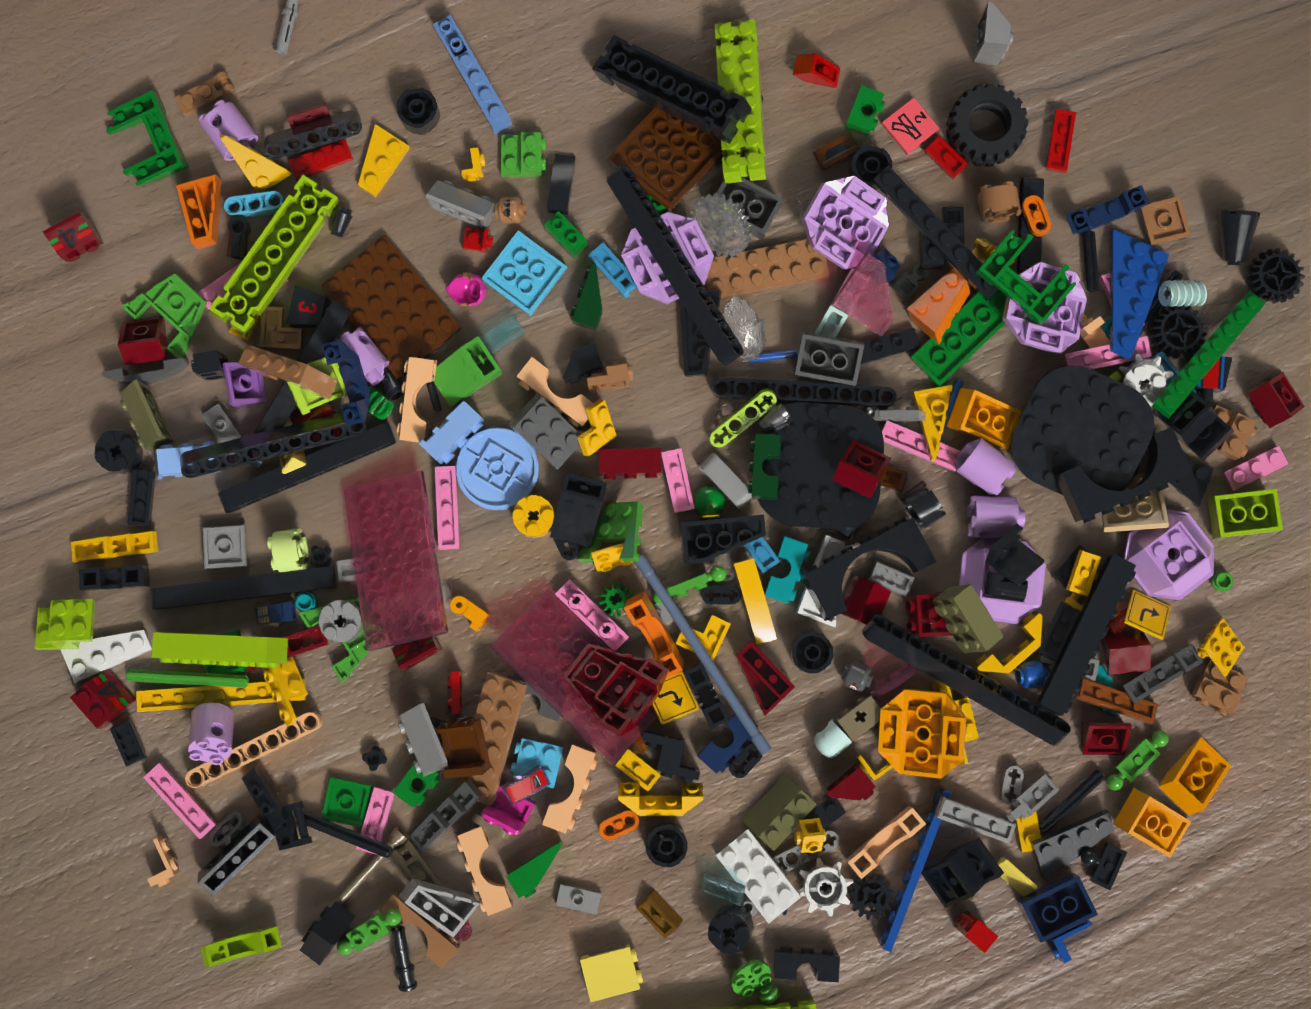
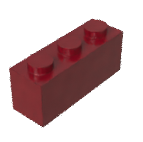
[599,448,662,480]

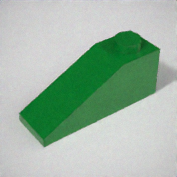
[506,840,563,898]

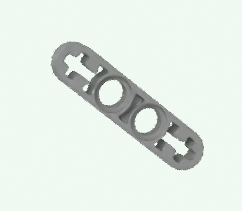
[772,830,839,873]

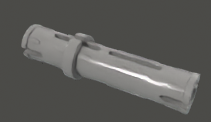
[275,0,299,55]

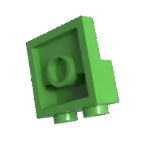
[501,132,546,177]

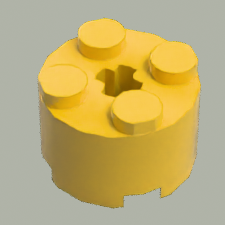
[512,495,555,538]

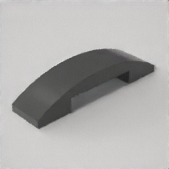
[102,357,189,385]
[1122,644,1204,704]

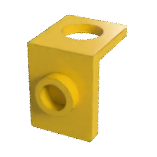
[855,754,893,781]

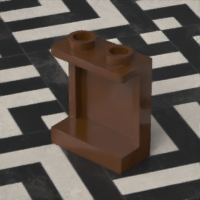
[434,717,491,778]

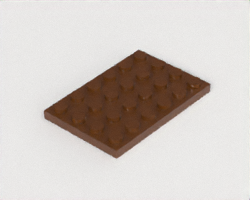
[607,107,723,212]
[321,234,462,380]

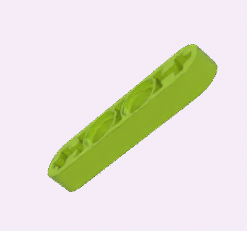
[710,389,777,448]

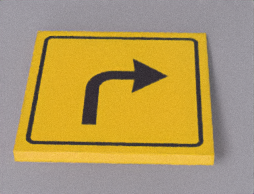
[1124,589,1171,640]
[652,672,699,725]

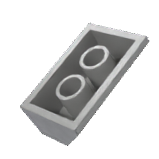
[973,2,1014,66]
[425,180,495,230]
[397,703,447,777]

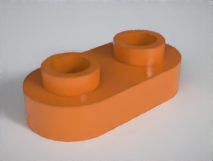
[1022,195,1051,237]
[599,810,639,840]

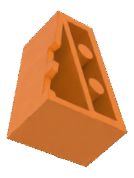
[176,174,222,249]
[907,268,970,345]

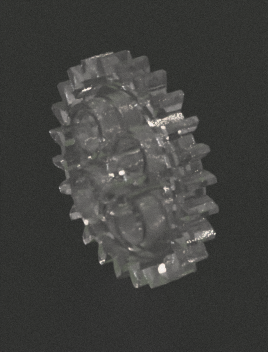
[690,193,753,258]

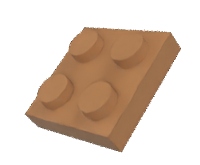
[1139,196,1191,246]

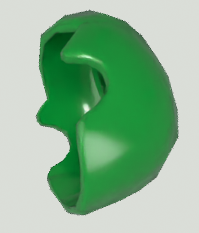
[693,485,726,516]

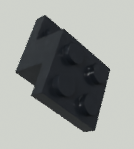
[1152,391,1234,461]
[642,730,700,783]
[921,837,1004,908]

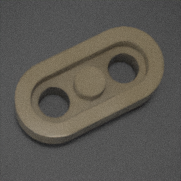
[471,810,510,839]

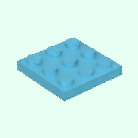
[481,231,567,317]

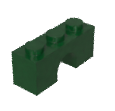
[748,434,781,500]

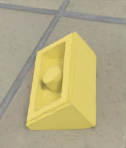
[279,438,307,474]
[997,857,1038,896]

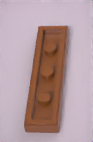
[1075,677,1158,725]

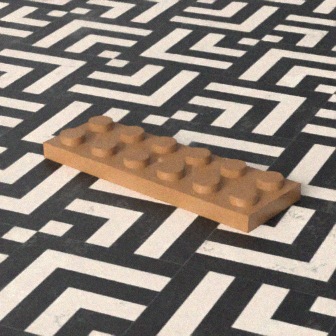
[705,239,830,299]
[454,671,527,806]

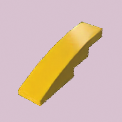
[71,531,158,563]
[733,558,776,645]

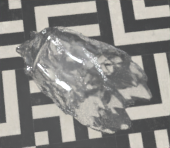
[723,295,766,362]

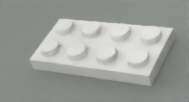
[716,829,802,924]

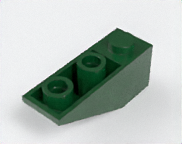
[570,262,603,331]

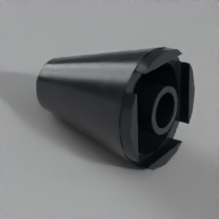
[1217,210,1260,266]

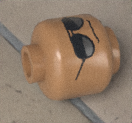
[495,197,527,224]

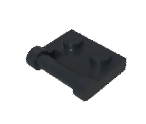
[275,801,313,851]

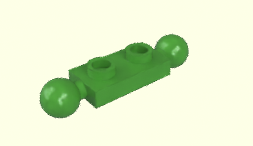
[652,565,727,604]
[1106,730,1169,791]
[337,908,401,955]

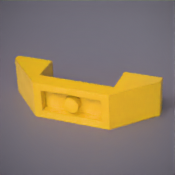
[973,613,1042,673]
[618,782,703,816]

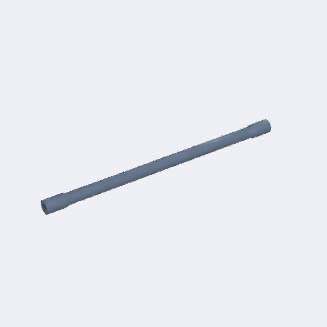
[634,555,772,755]

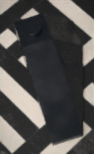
[679,514,766,564]

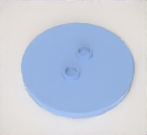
[456,427,539,510]

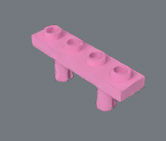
[555,579,629,652]

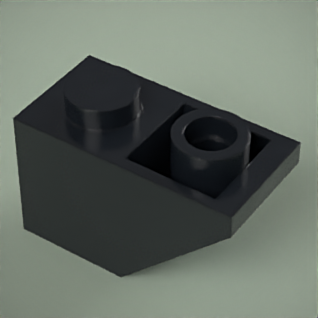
[563,343,603,385]

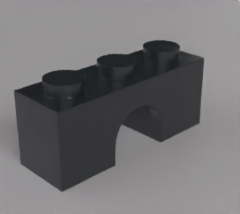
[79,565,150,591]
[683,663,730,730]
[773,946,840,983]

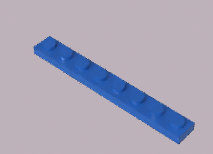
[879,788,952,952]

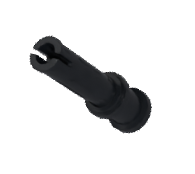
[391,926,417,992]

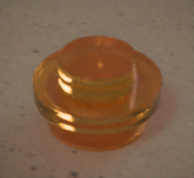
[629,736,648,756]

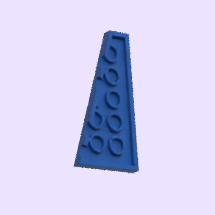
[1110,229,1169,359]

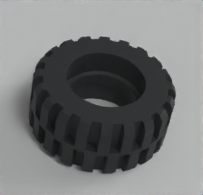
[946,83,1028,167]

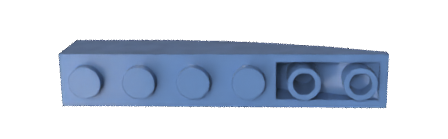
[433,15,512,135]

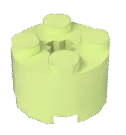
[267,528,309,572]

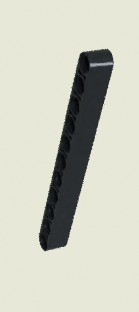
[607,164,744,366]
[862,614,1071,746]

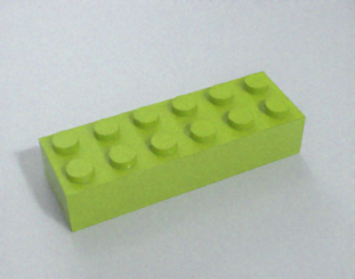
[151,632,288,668]

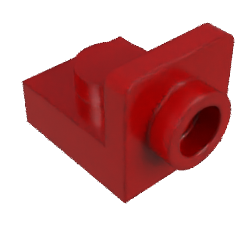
[462,228,493,253]

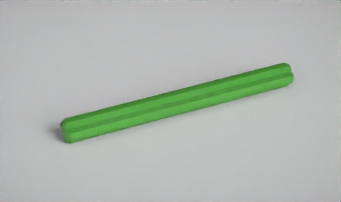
[126,669,249,688]

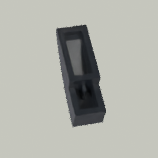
[547,154,576,215]

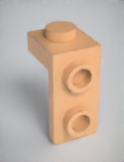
[1080,316,1110,349]
[147,835,179,887]

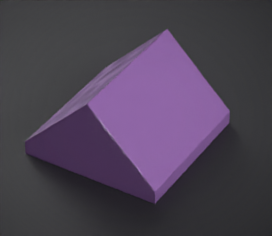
[223,362,267,408]

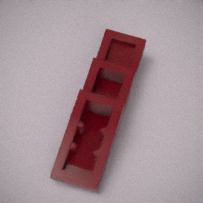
[247,626,329,672]

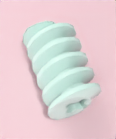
[1158,280,1207,307]

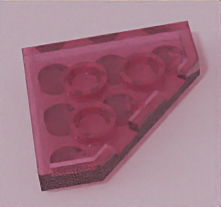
[831,252,894,337]

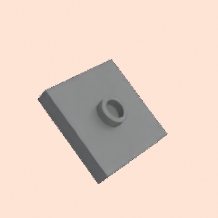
[203,524,248,569]

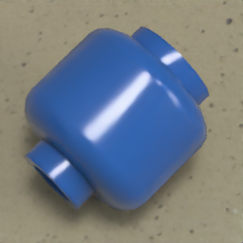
[1015,660,1048,688]

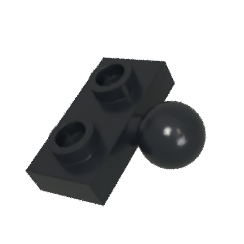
[1080,842,1127,890]

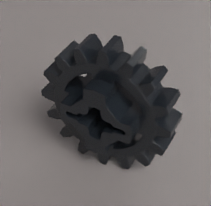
[848,873,894,920]

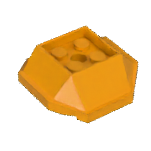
[878,689,966,779]

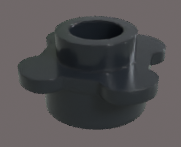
[310,546,332,567]
[362,746,387,771]

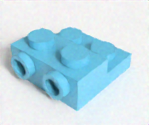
[510,738,564,789]

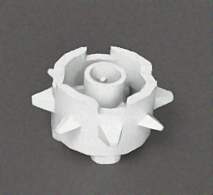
[1119,354,1174,408]
[798,858,853,916]

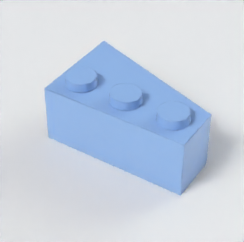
[419,401,484,465]
[154,442,222,480]

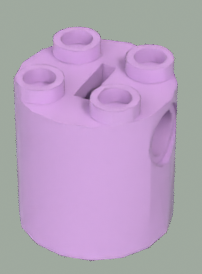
[198,100,258,161]
[339,327,389,386]
[956,438,1017,496]
[966,496,1025,538]
[188,703,234,765]

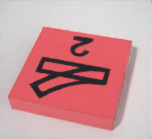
[881,98,939,155]

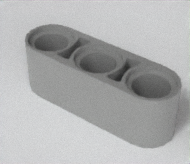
[698,453,752,510]

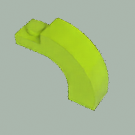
[200,926,282,968]

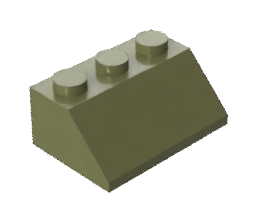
[120,379,174,451]
[742,774,817,851]

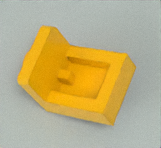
[461,147,486,181]

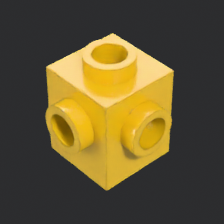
[794,818,826,853]

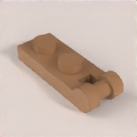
[175,71,235,117]

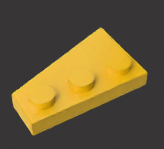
[358,124,410,198]

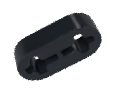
[553,538,579,561]
[702,586,741,605]
[730,743,763,778]

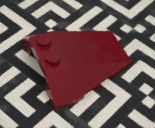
[563,644,669,737]

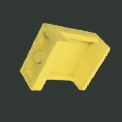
[580,944,643,1002]

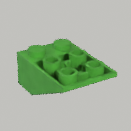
[433,336,502,408]

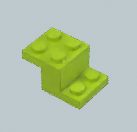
[35,599,95,650]

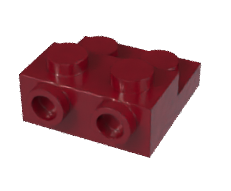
[905,594,953,637]

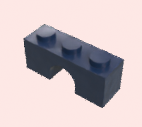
[697,714,758,774]

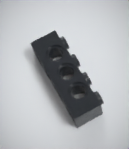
[198,814,275,896]

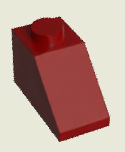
[793,53,840,88]

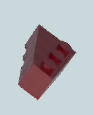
[735,641,795,716]

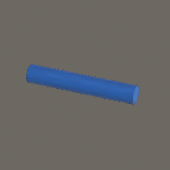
[748,349,797,363]
[944,380,963,428]

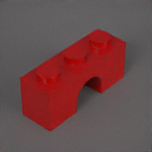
[954,910,999,953]

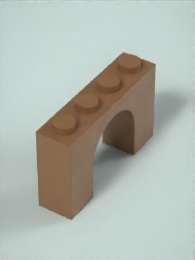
[238,344,338,400]

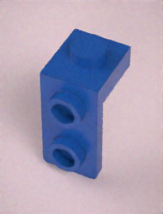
[1050,920,1092,963]

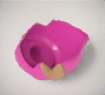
[446,272,487,307]

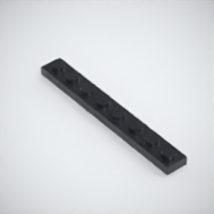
[872,166,999,301]

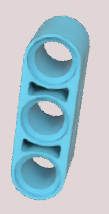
[224,191,285,219]

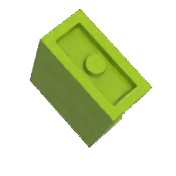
[287,357,348,415]

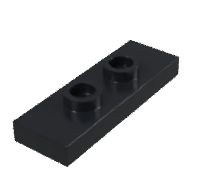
[861,328,920,365]
[241,766,290,831]

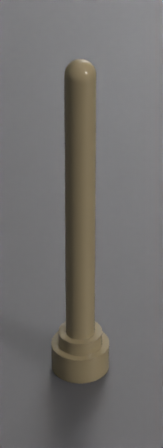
[332,827,409,905]

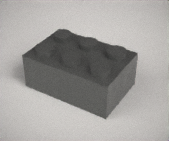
[709,177,784,241]
[794,331,864,386]
[508,394,581,470]

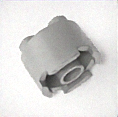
[319,600,365,642]

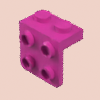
[481,784,536,835]

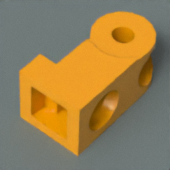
[450,596,490,632]

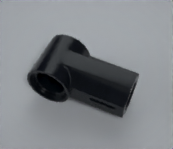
[227,216,251,260]
[983,573,1028,599]

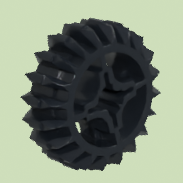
[1247,248,1306,304]
[1150,305,1207,359]

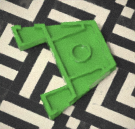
[122,274,207,358]
[577,501,643,563]
[299,597,385,683]

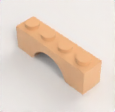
[397,357,437,442]
[517,357,593,428]
[542,744,598,834]
[845,806,926,879]
[456,826,513,916]

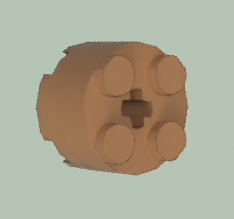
[976,181,1022,223]

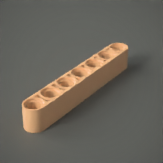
[185,712,323,788]

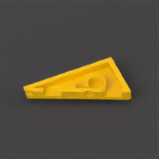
[219,133,292,193]
[912,385,953,461]

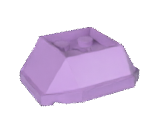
[802,176,888,269]
[621,212,714,304]
[1003,262,1087,354]
[1122,509,1214,600]
[958,538,1046,624]

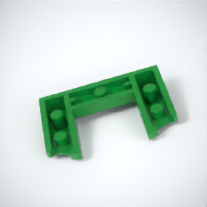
[106,90,189,186]
[975,230,1076,325]

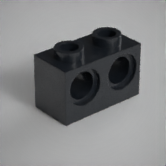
[191,350,228,381]

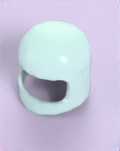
[814,719,852,758]

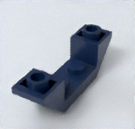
[1065,185,1150,235]
[322,340,371,426]

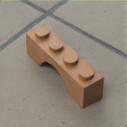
[378,892,460,969]

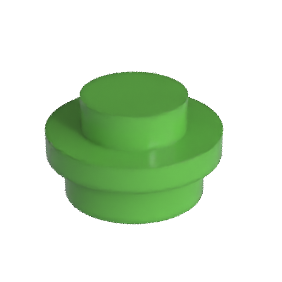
[1212,571,1233,592]
[759,984,779,1004]

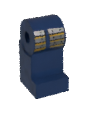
[255,601,297,625]

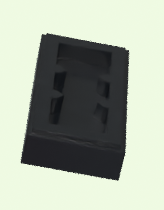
[110,719,147,767]

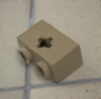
[835,695,881,741]

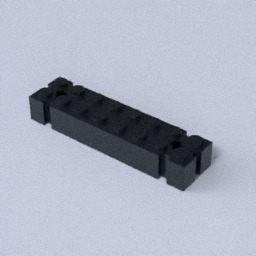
[592,35,752,144]

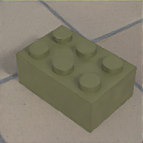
[932,584,1004,653]

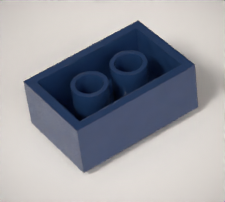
[1017,873,1098,943]

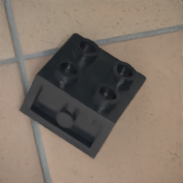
[985,523,1044,586]

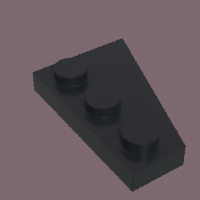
[1146,458,1214,507]

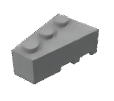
[399,878,480,938]

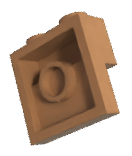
[587,361,633,393]
[1213,405,1258,460]
[1191,658,1248,717]

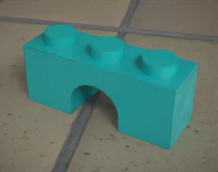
[764,536,810,604]

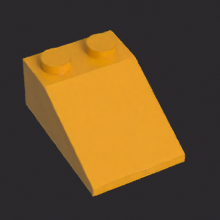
[946,388,1022,450]
[1158,737,1232,816]
[1113,788,1191,858]

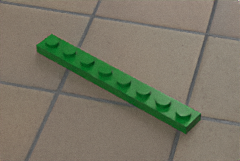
[1152,290,1266,419]

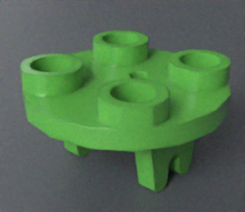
[730,956,772,998]

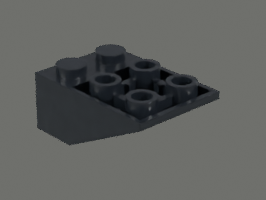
[550,472,607,548]

